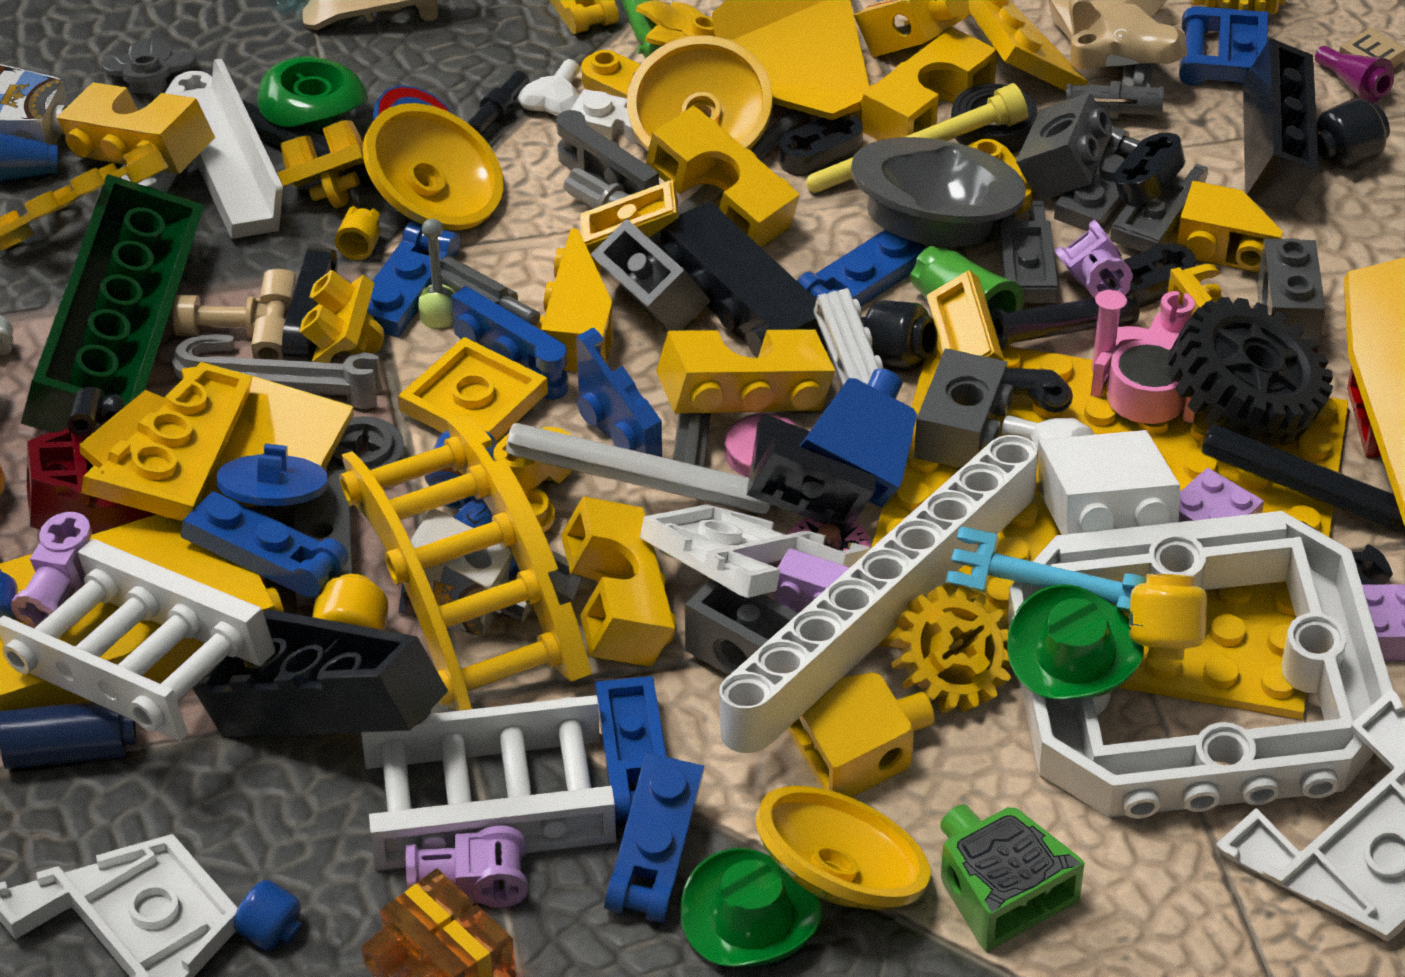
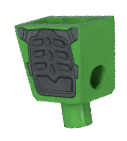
[940,804,1085,952]

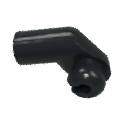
[1006,368,1073,413]
[67,387,124,437]

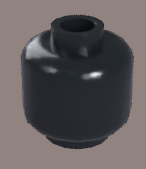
[1317,98,1390,169]
[861,300,938,370]

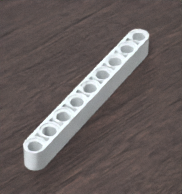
[719,435,1037,753]

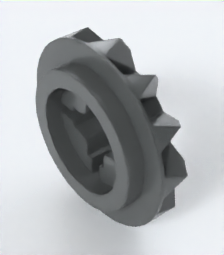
[326,416,404,471]

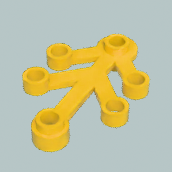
[0,143,169,252]

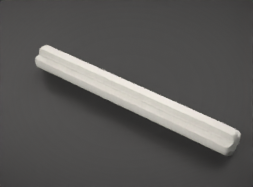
[506,423,770,514]

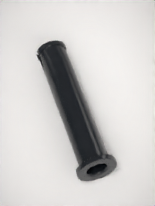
[990,291,1140,350]

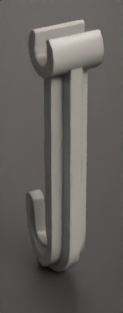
[171,334,383,409]

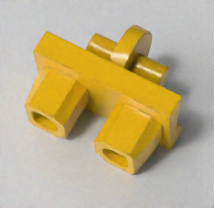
[277,120,364,209]
[299,270,385,363]

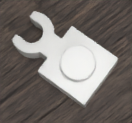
[571,89,641,145]

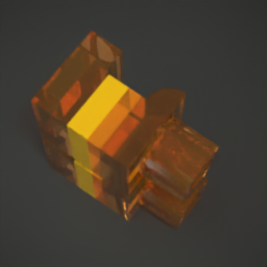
[361,868,516,977]

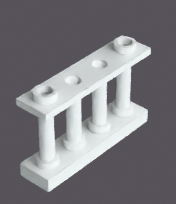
[0,539,275,741]
[361,695,616,871]

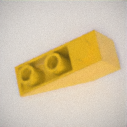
[534,228,614,372]

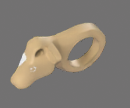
[1049,0,1188,70]

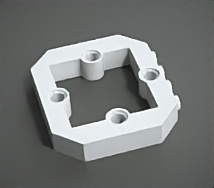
[1007,511,1393,819]

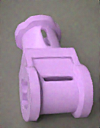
[1054,219,1133,298]
[10,512,92,628]
[406,825,528,908]

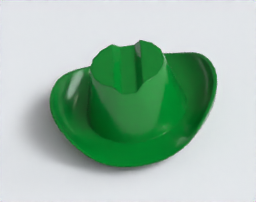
[257,56,368,132]
[1007,584,1144,700]
[681,848,823,967]

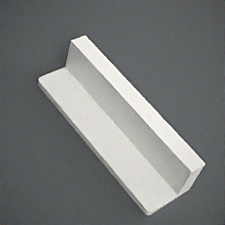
[172,59,283,239]

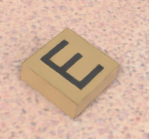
[1339,27,1405,68]

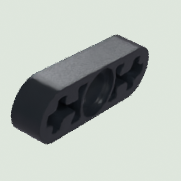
[282,248,338,362]

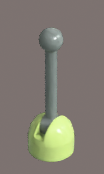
[418,219,456,329]

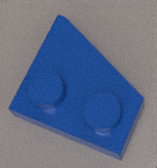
[576,327,662,457]

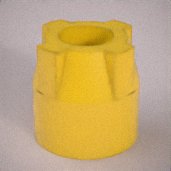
[334,206,381,260]

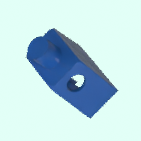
[799,369,917,508]

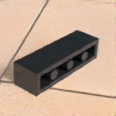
[1243,38,1319,215]
[659,201,828,358]

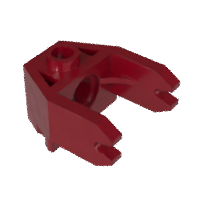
[26,427,157,535]

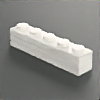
[813,288,883,386]

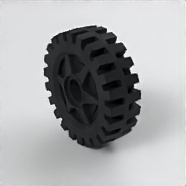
[1168,297,1333,447]

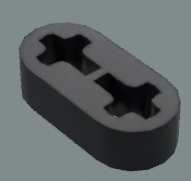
[779,114,863,176]
[1114,132,1186,205]
[1108,243,1196,308]

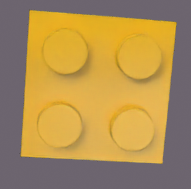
[398,337,548,441]

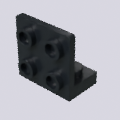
[746,414,876,533]

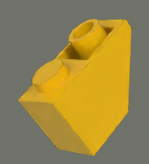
[1177,181,1283,273]

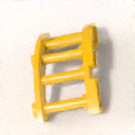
[339,414,592,711]

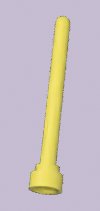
[806,83,1028,193]

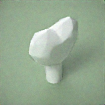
[518,59,580,116]
[1001,415,1095,453]

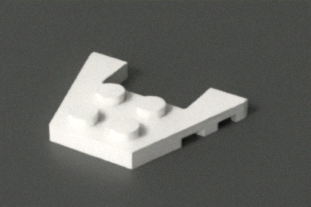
[640,504,871,598]
[1216,689,1405,942]
[0,834,238,977]

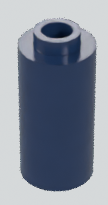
[0,701,137,770]

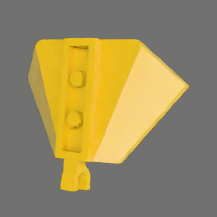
[712,0,869,120]
[79,367,354,508]

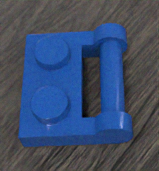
[1179,6,1268,86]

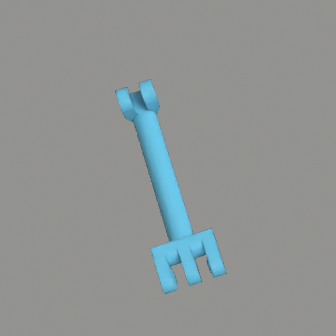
[945,527,1146,612]

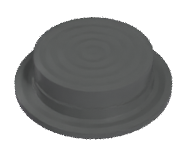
[851,137,1026,247]

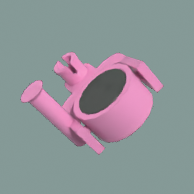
[1090,290,1197,424]

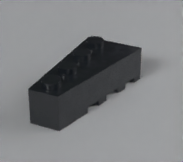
[192,609,448,737]

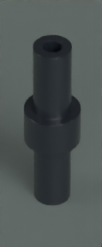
[467,71,529,136]

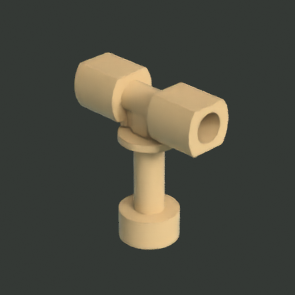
[173,269,297,360]

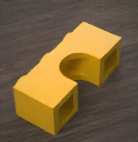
[860,27,997,141]
[56,82,216,174]
[646,105,800,248]
[656,330,835,414]
[561,496,676,667]

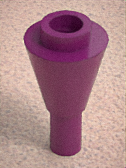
[1315,45,1394,103]

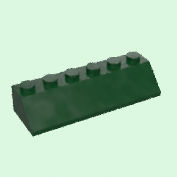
[21,174,205,432]

